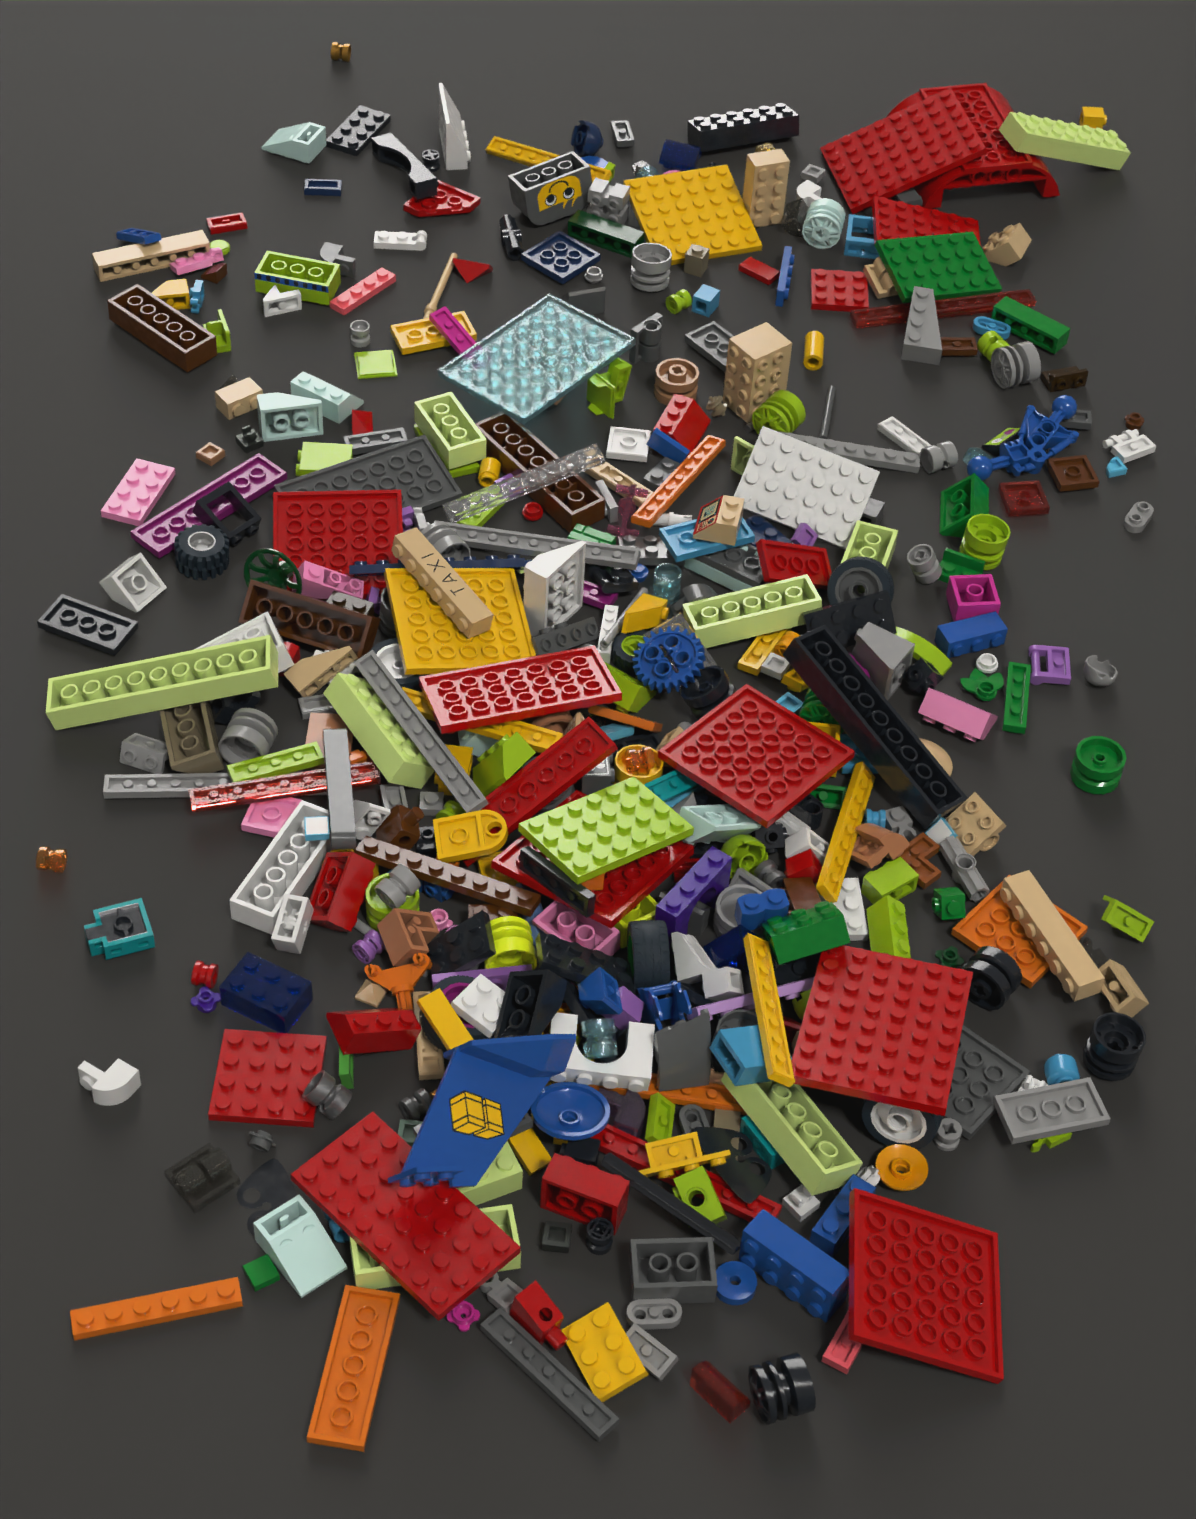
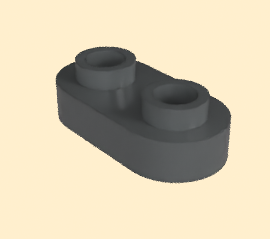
[679,1104,710,1153]

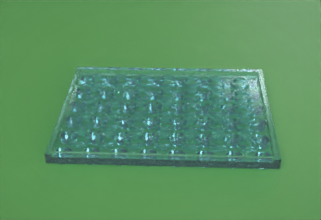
[438,293,636,424]

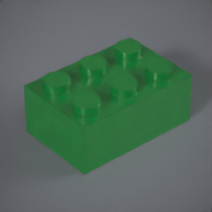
[761,901,851,965]

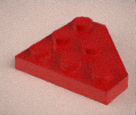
[403,180,481,217]

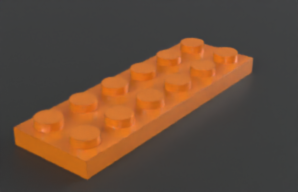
[307,1285,400,1452]

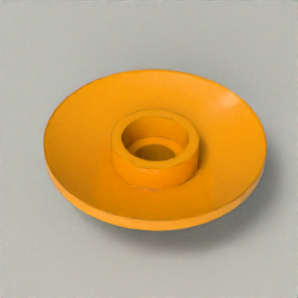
[875,1144,928,1191]

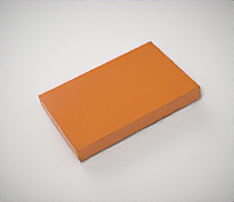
[588,705,663,732]

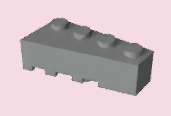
[901,286,942,365]

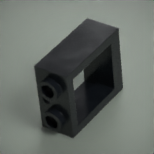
[193,481,262,547]

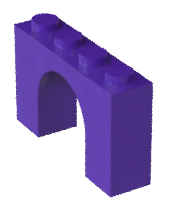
[655,846,732,954]

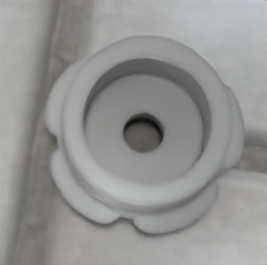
[584,266,603,284]

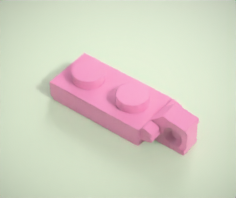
[169,248,224,275]

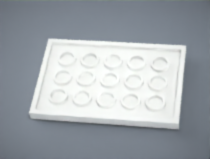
[734,426,880,550]

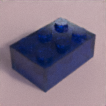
[219,952,313,1033]

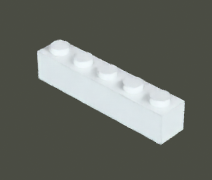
[597,605,619,664]

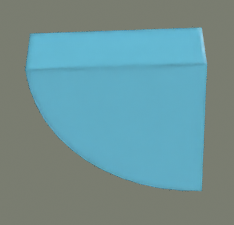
[1106,456,1127,478]

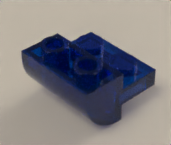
[659,139,702,171]

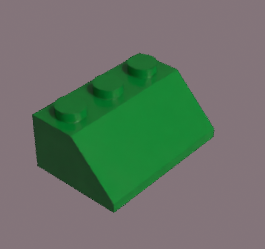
[940,473,989,538]

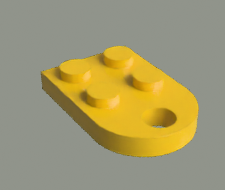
[433,810,508,863]

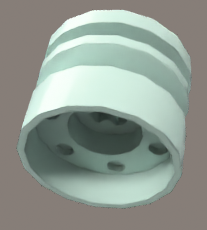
[802,198,845,249]

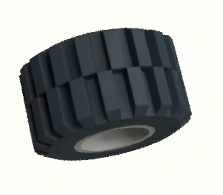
[174,524,229,580]

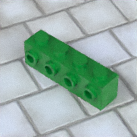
[991,296,1071,354]

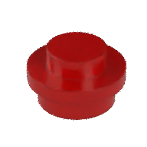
[522,502,543,521]

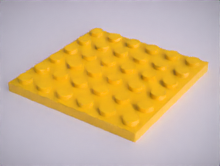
[623,164,763,265]
[384,568,536,675]

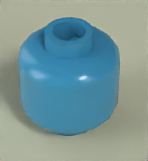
[1044,1054,1080,1085]

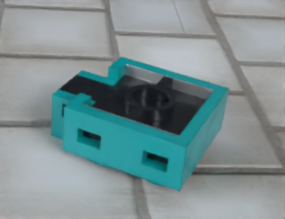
[84,898,155,960]

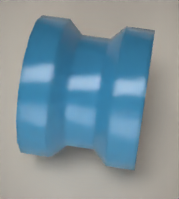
[864,809,886,828]

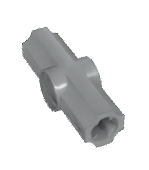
[939,836,990,902]

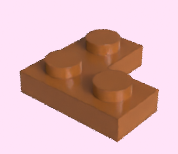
[890,832,942,889]

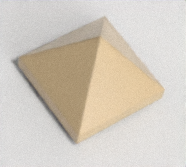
[355,979,388,1008]

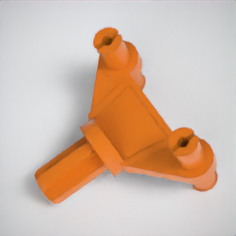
[364,953,432,1012]

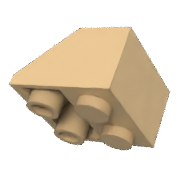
[983,223,1032,266]

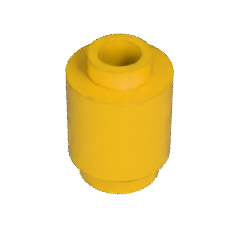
[478,457,501,488]

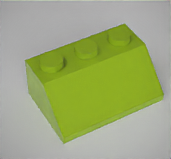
[605,662,657,714]
[473,732,536,797]

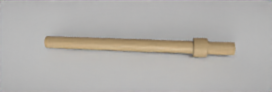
[423,253,458,319]

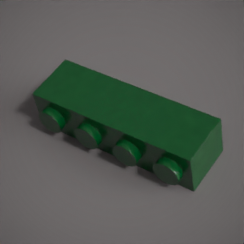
[567,209,644,258]

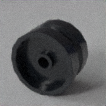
[681,665,737,720]
[962,946,1022,1010]

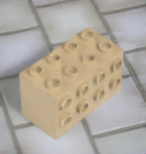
[722,322,792,423]

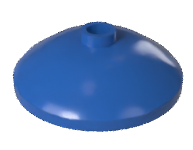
[531,1082,610,1141]

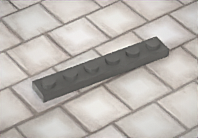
[480,1307,619,1442]

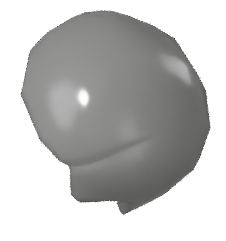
[1083,655,1118,687]

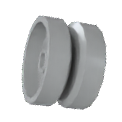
[713,884,764,947]

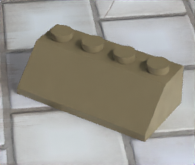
[159,701,224,773]

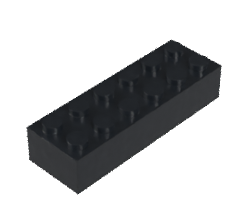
[687,103,799,152]

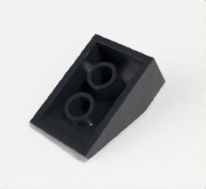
[494,969,568,1038]

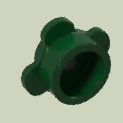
[935,946,964,968]

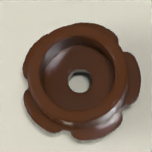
[1125,412,1144,430]

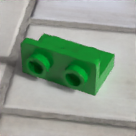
[937,548,985,583]

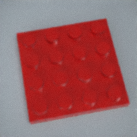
[208,1029,327,1128]

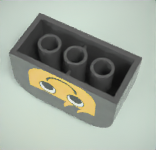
[508,151,592,225]

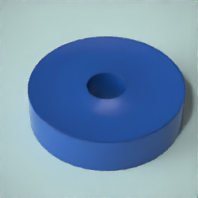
[716,1261,757,1305]

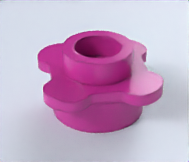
[447,1300,480,1332]

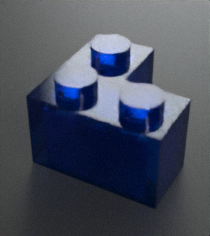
[702,925,775,974]

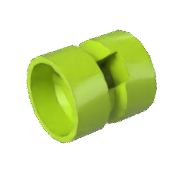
[977,331,1009,362]

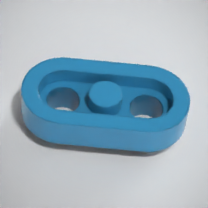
[973,316,1011,340]

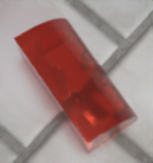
[690,1360,750,1423]

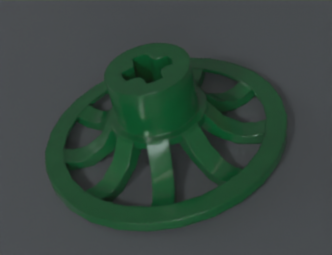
[244,548,302,594]

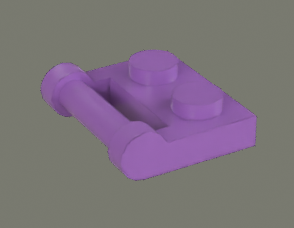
[1028,645,1071,685]

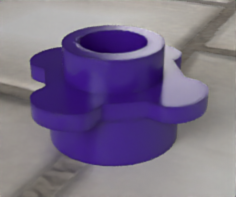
[191,987,221,1013]

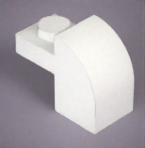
[795,180,822,214]
[78,1058,141,1106]

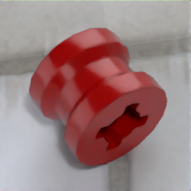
[191,960,219,989]

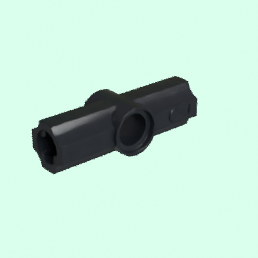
[499,214,524,261]

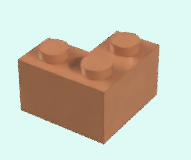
[377,908,439,967]

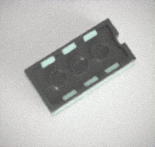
[684,544,769,591]

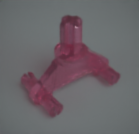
[606,483,648,537]

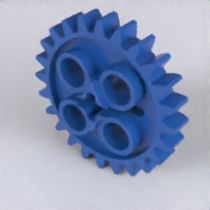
[632,626,706,693]

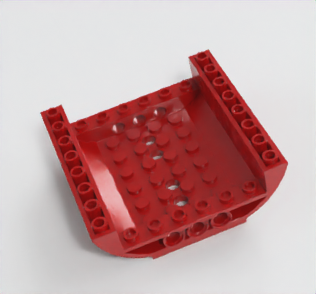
[887,83,1060,209]

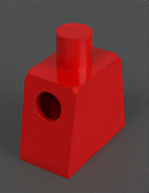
[509,1280,569,1351]

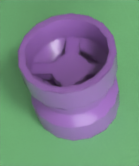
[352,929,386,964]

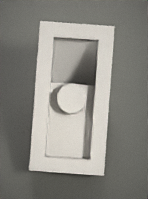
[263,285,302,317]

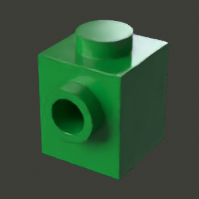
[932,887,965,920]

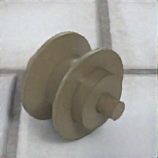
[706,396,728,417]

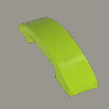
[895,626,952,676]

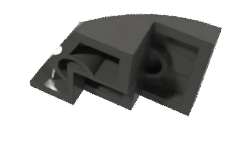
[653,1008,711,1092]

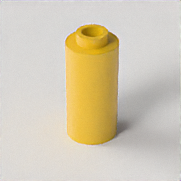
[803,331,824,370]

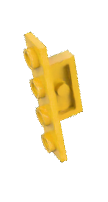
[639,1132,731,1179]

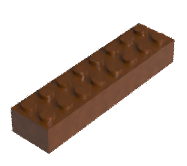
[475,410,606,533]

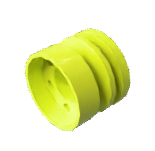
[484,916,537,970]

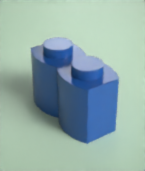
[734,889,790,931]

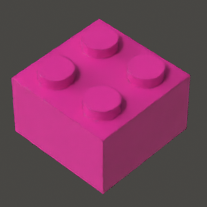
[946,574,1001,622]

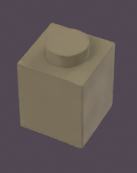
[684,244,710,277]

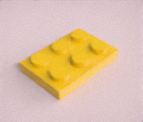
[561,1302,649,1403]

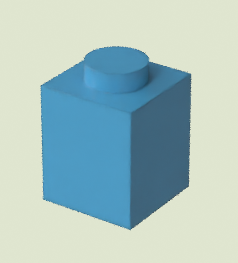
[692,284,720,317]

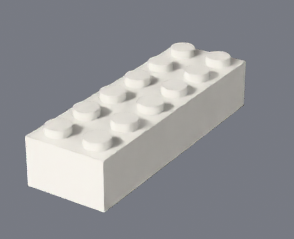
[229,800,331,935]

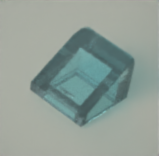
[963,447,993,464]

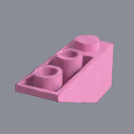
[292,561,364,599]

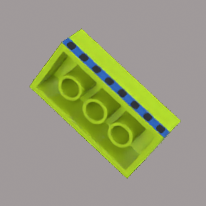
[254,251,341,305]

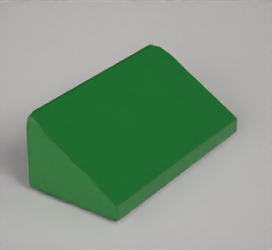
[810,784,848,810]

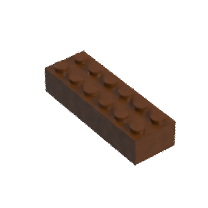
[107,284,217,372]
[238,580,381,660]

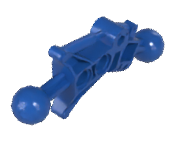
[967,395,1079,481]

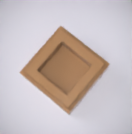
[196,442,226,466]

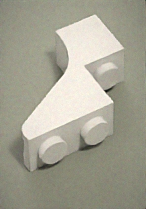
[671,932,744,1001]

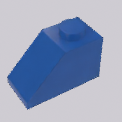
[578,967,623,1014]

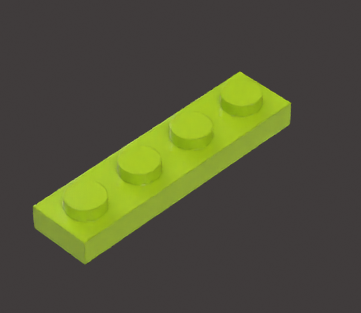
[227,741,324,788]

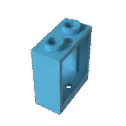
[844,214,879,259]

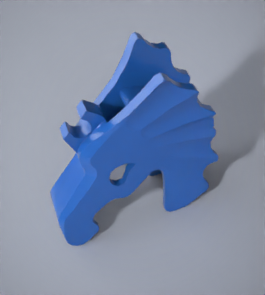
[636,980,692,1039]

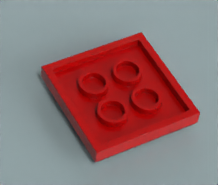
[810,269,869,313]

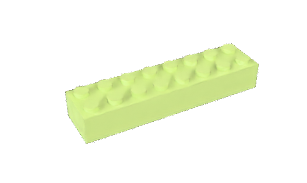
[999,112,1131,170]

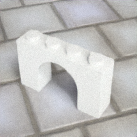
[549,1012,655,1092]

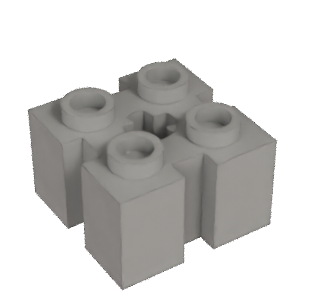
[587,178,630,225]

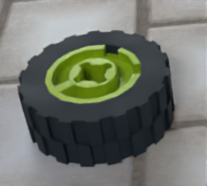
[611,630,661,676]

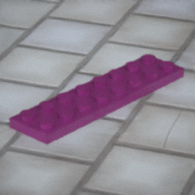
[130,453,287,558]

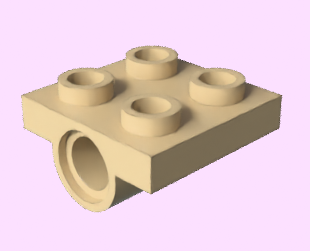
[863,256,898,299]
[946,792,1006,856]

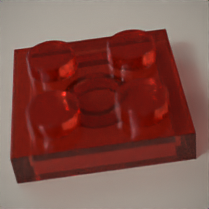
[998,480,1050,516]

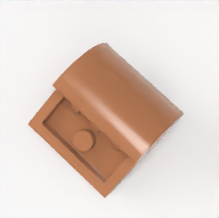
[850,823,910,869]

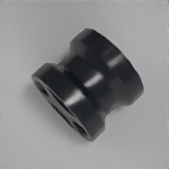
[422,150,440,172]

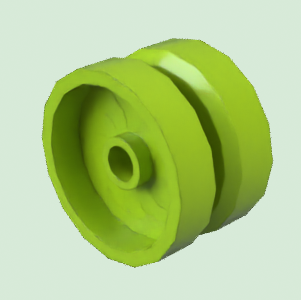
[366,873,419,933]

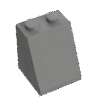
[852,622,915,700]

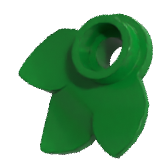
[960,668,1004,701]

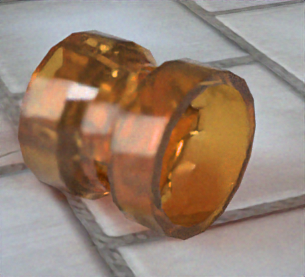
[625,746,655,772]
[36,846,67,873]

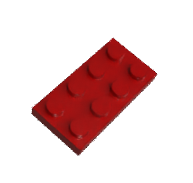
[756,539,832,590]

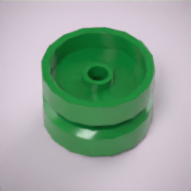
[1070,736,1127,794]

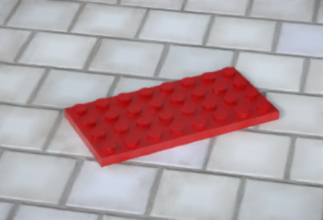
[419,645,622,734]
[291,1111,521,1321]

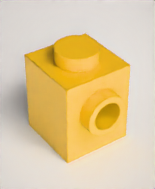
[1079,107,1107,129]

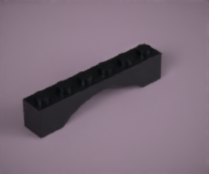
[371,133,439,200]

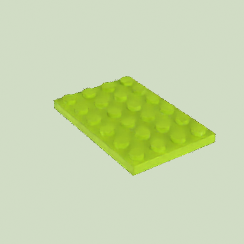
[518,776,694,885]

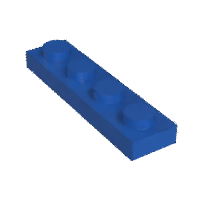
[775,246,795,307]

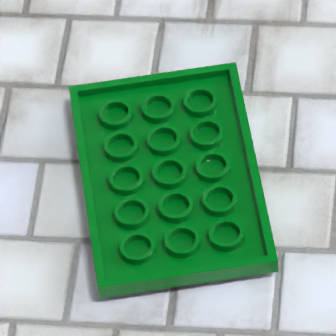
[874,232,1002,303]

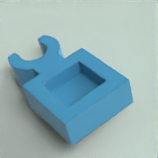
[190,280,205,313]

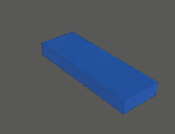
[116,228,162,245]

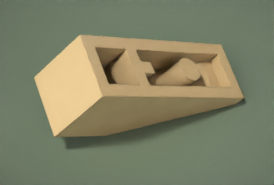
[284,646,358,697]

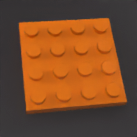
[951,875,1088,989]

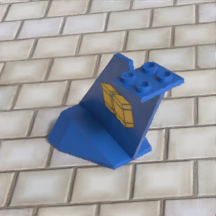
[388,1034,576,1188]

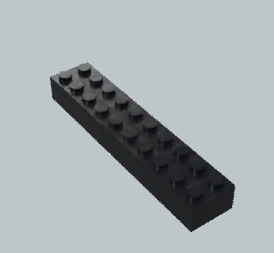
[783,624,968,830]

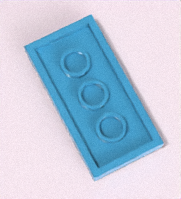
[659,517,755,562]

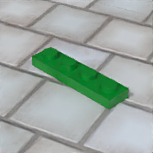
[1002,662,1031,734]

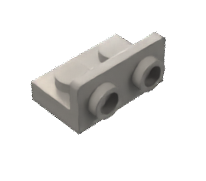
[119,733,169,774]

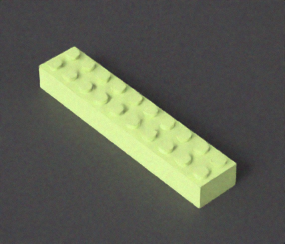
[46,635,278,730]

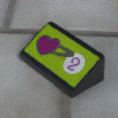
[981,428,1020,457]

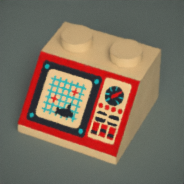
[693,495,745,546]

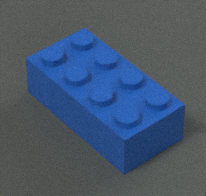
[738,1209,849,1322]

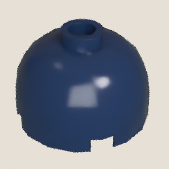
[571,120,603,157]

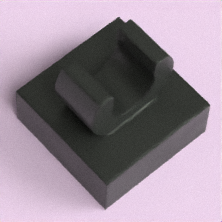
[235,425,264,453]

